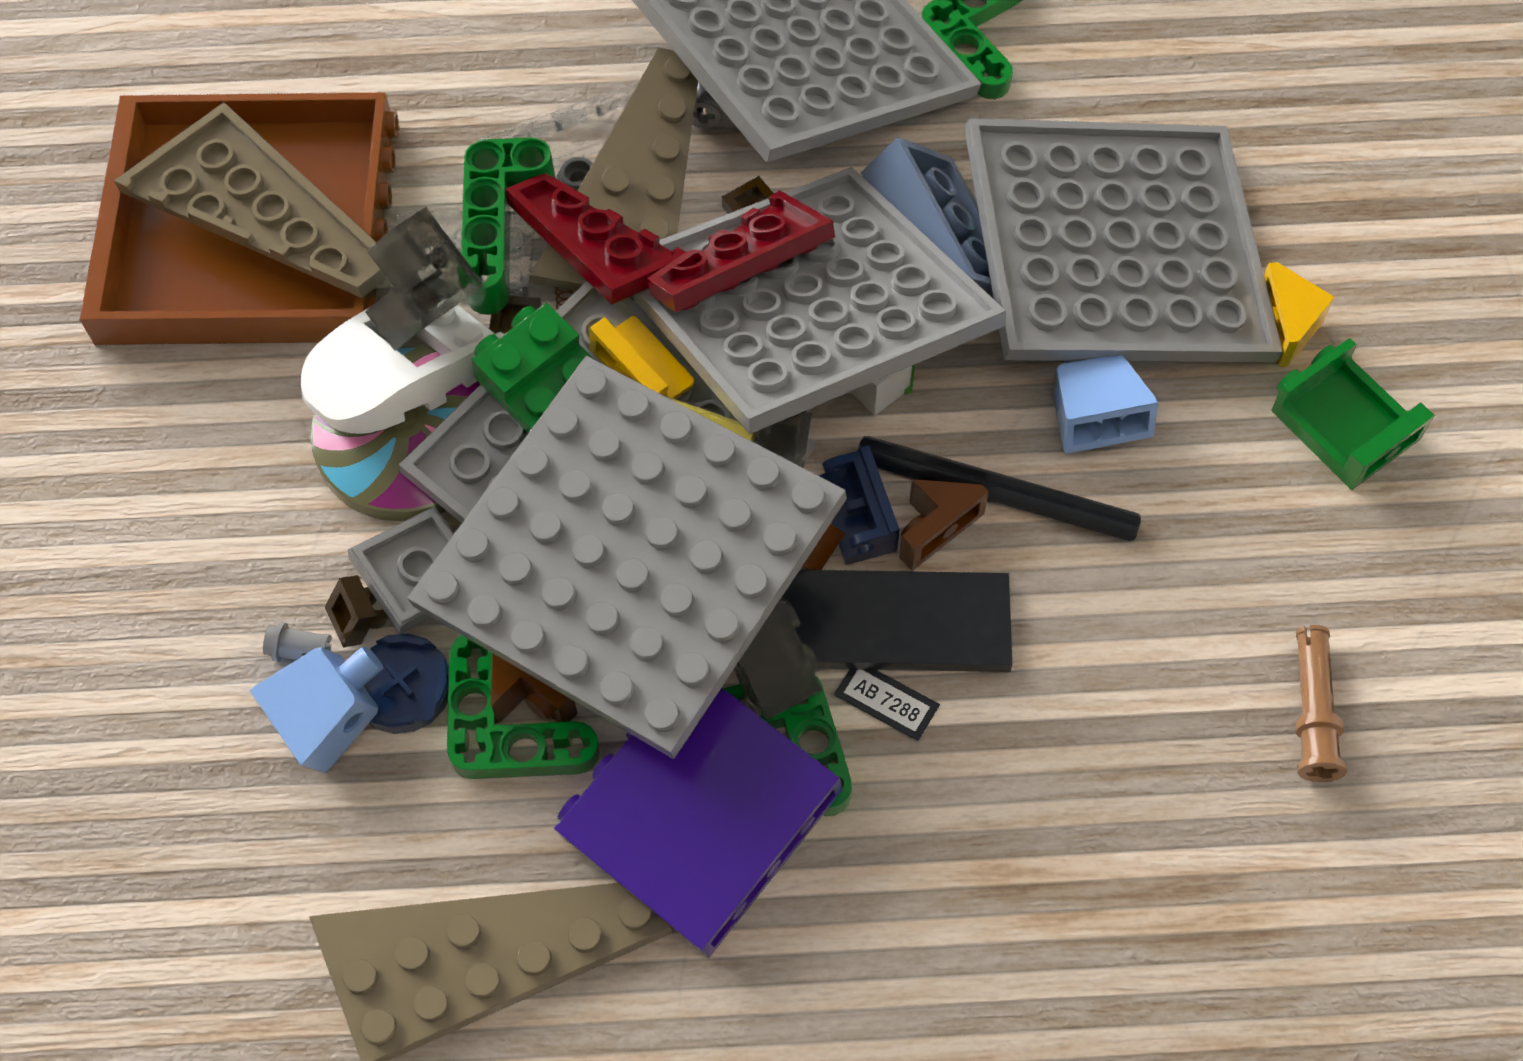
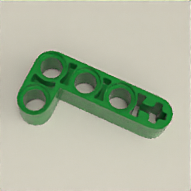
[461,138,556,315]

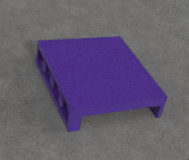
[554,687,843,958]

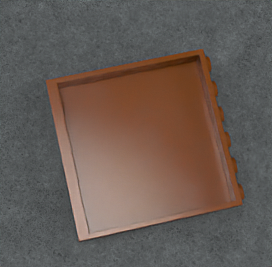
[79,92,399,345]

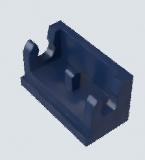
[818,446,900,565]

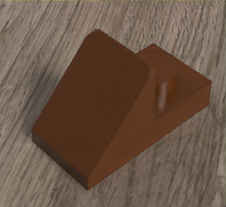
[899,480,989,571]
[491,653,578,723]

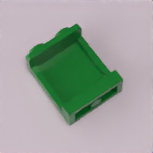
[1271,338,1435,490]

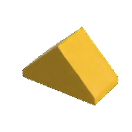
[1264,262,1335,367]

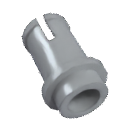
[263,622,332,662]

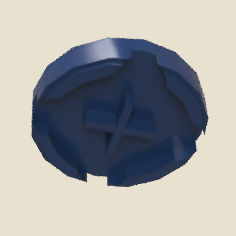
[364,633,449,734]

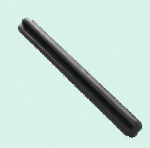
[857,436,1141,541]

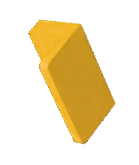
[590,316,694,400]

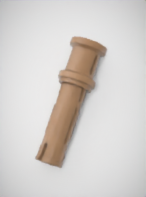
[1295,625,1347,782]

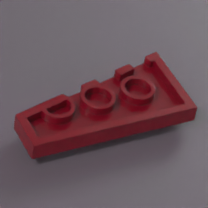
[506,173,686,305]
[647,190,835,312]

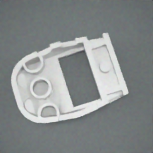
[301,287,504,434]

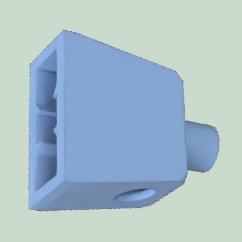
[1054,355,1158,454]
[250,646,384,773]

